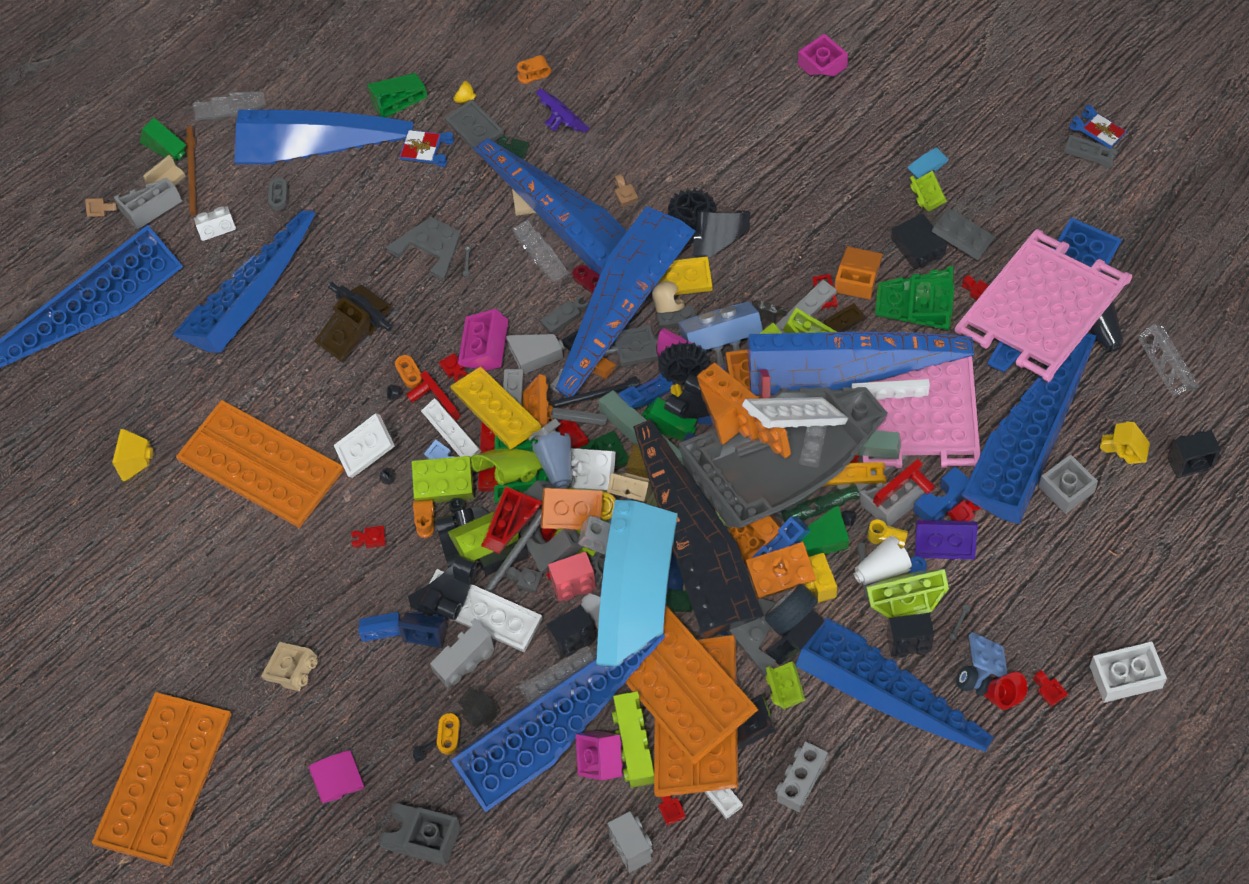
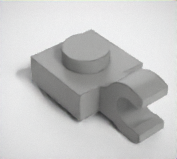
[529,418,560,442]

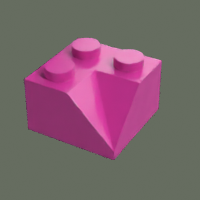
[798,33,848,76]
[575,731,623,780]

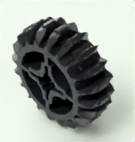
[668,187,716,230]
[658,341,709,386]

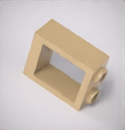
[607,472,653,502]

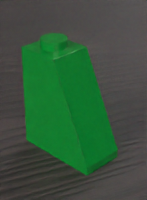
[139,118,186,162]
[641,397,697,441]
[800,506,849,557]

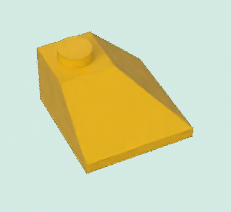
[112,429,153,481]

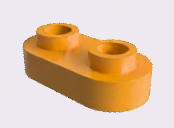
[437,713,460,755]

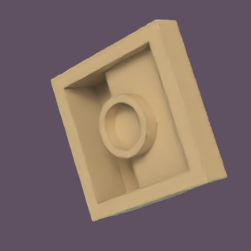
[261,642,318,691]

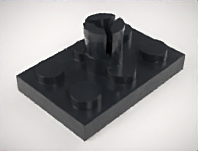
[737,694,776,750]

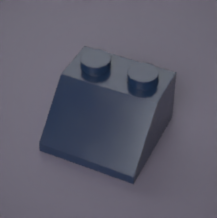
[398,612,448,648]

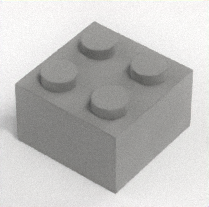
[1039,454,1098,514]
[607,812,653,873]

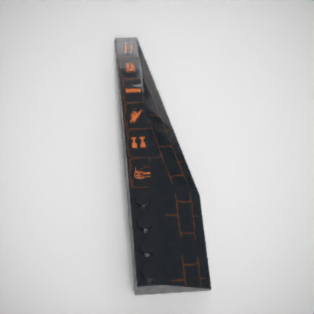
[633,419,764,638]

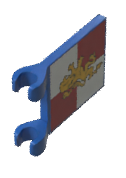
[1069,105,1127,149]
[399,130,454,167]

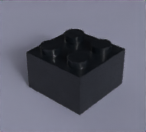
[1168,430,1221,479]
[546,605,596,659]
[887,612,934,658]

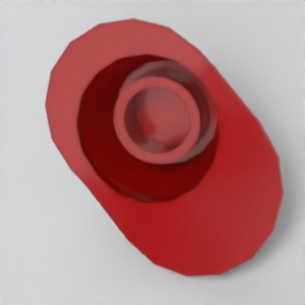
[984,672,1027,710]

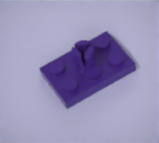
[536,88,590,133]
[914,520,978,559]

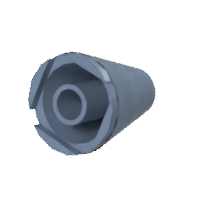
[532,432,571,489]

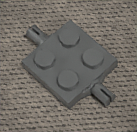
[605,325,658,367]

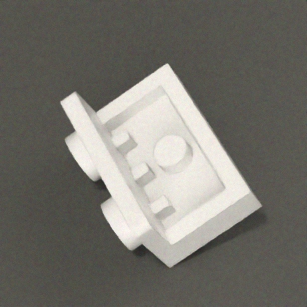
[194,206,236,241]

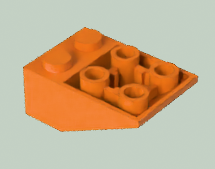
[835,246,883,300]
[729,514,782,567]

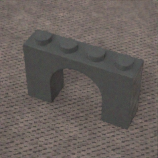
[519,480,583,573]

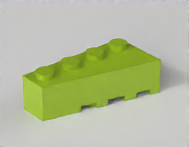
[612,691,654,788]

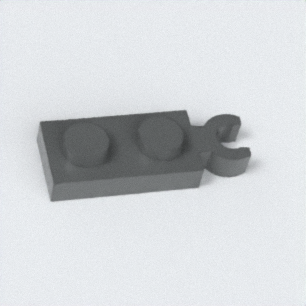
[540,295,589,334]

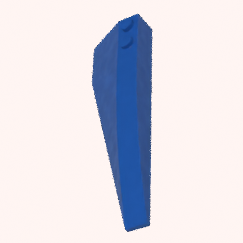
[235,109,414,165]
[173,211,315,353]
[987,217,1122,373]
[795,617,994,752]

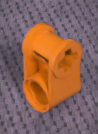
[517,55,551,84]
[413,500,435,538]

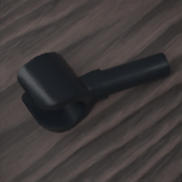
[413,739,437,762]

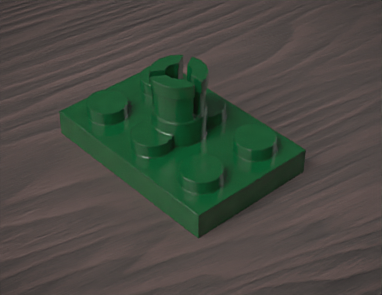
[577,431,631,471]

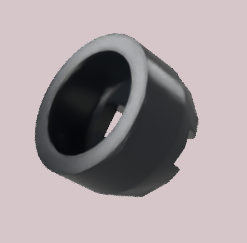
[387,385,402,400]
[379,468,396,485]
[449,498,465,514]
[841,510,857,527]

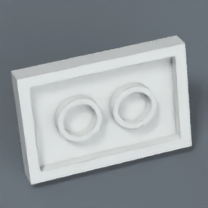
[334,413,395,478]
[568,448,616,490]

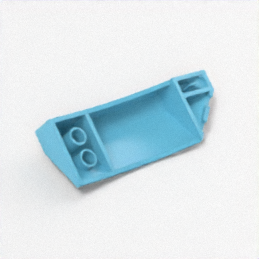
[597,500,678,666]

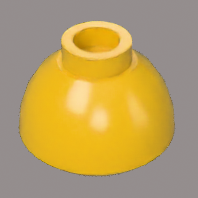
[453,81,476,104]
[601,492,616,520]

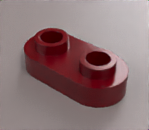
[573,265,600,294]

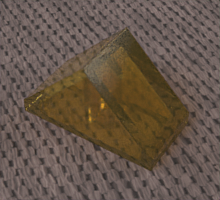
[626,443,648,478]

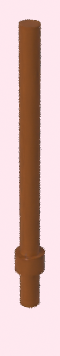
[185,126,197,215]

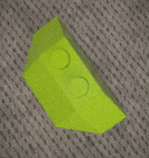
[866,569,949,618]

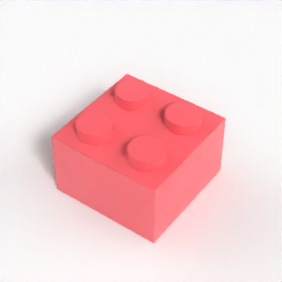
[548,551,596,602]

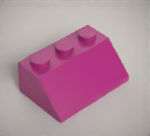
[458,309,508,371]

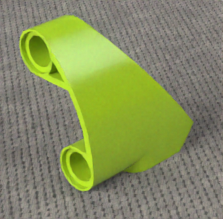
[471,449,542,485]

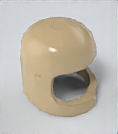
[652,281,685,313]

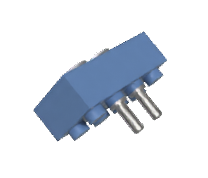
[678,301,763,366]

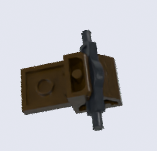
[314,282,393,363]

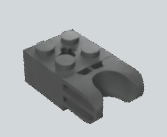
[377,803,461,866]

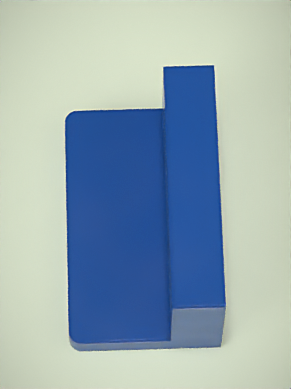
[358,612,401,642]

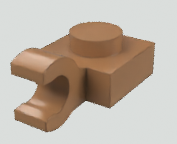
[615,174,638,207]
[85,198,119,217]

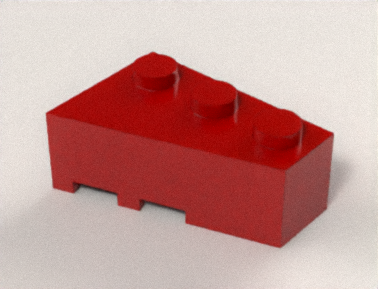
[481,487,542,554]

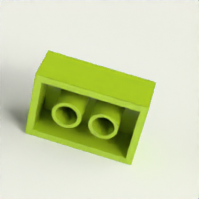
[412,456,474,503]

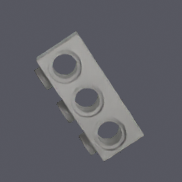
[578,516,611,555]
[775,741,828,813]

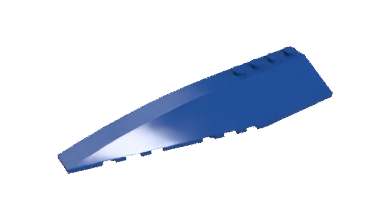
[448,634,665,812]

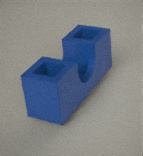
[913,467,969,521]
[752,516,811,558]

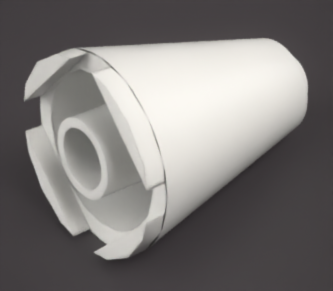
[854,536,912,585]

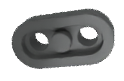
[268,178,288,211]

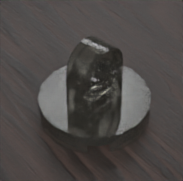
[752,299,788,330]

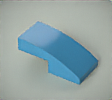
[907,147,949,179]

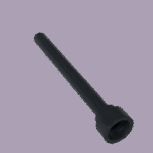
[551,376,640,408]

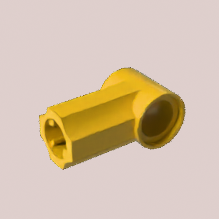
[867,519,908,548]

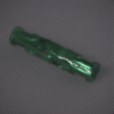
[781,483,860,522]

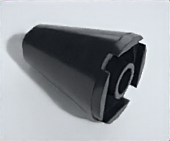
[1089,301,1123,352]

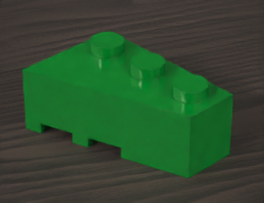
[367,73,427,118]

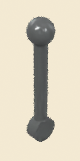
[463,245,471,278]
[949,604,970,640]

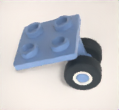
[956,632,1007,696]

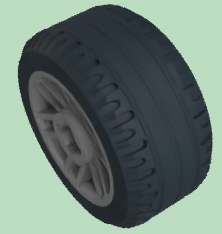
[765,584,817,635]

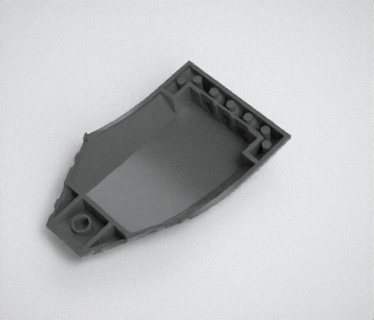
[678,387,888,528]

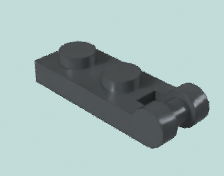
[1064,135,1118,168]

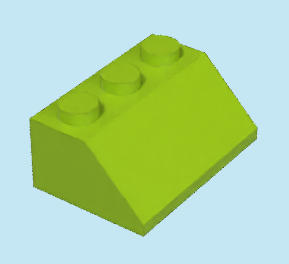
[448,511,519,560]

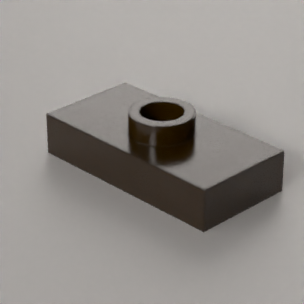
[824,303,865,332]

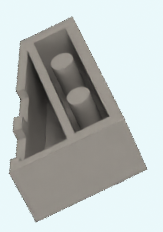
[114,178,182,230]
[859,477,925,526]
[430,618,494,688]

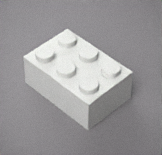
[1090,642,1167,703]

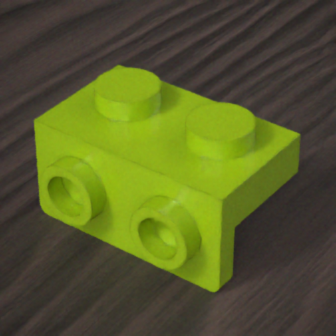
[910,171,947,212]
[765,662,806,709]

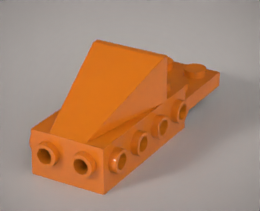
[697,362,791,458]

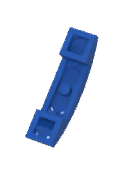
[618,373,679,408]

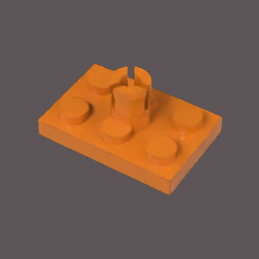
[523,374,554,440]
[541,488,603,530]
[746,542,816,599]

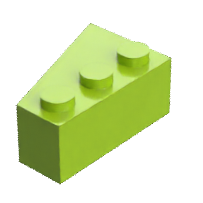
[783,308,836,333]

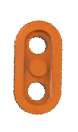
[395,355,423,389]

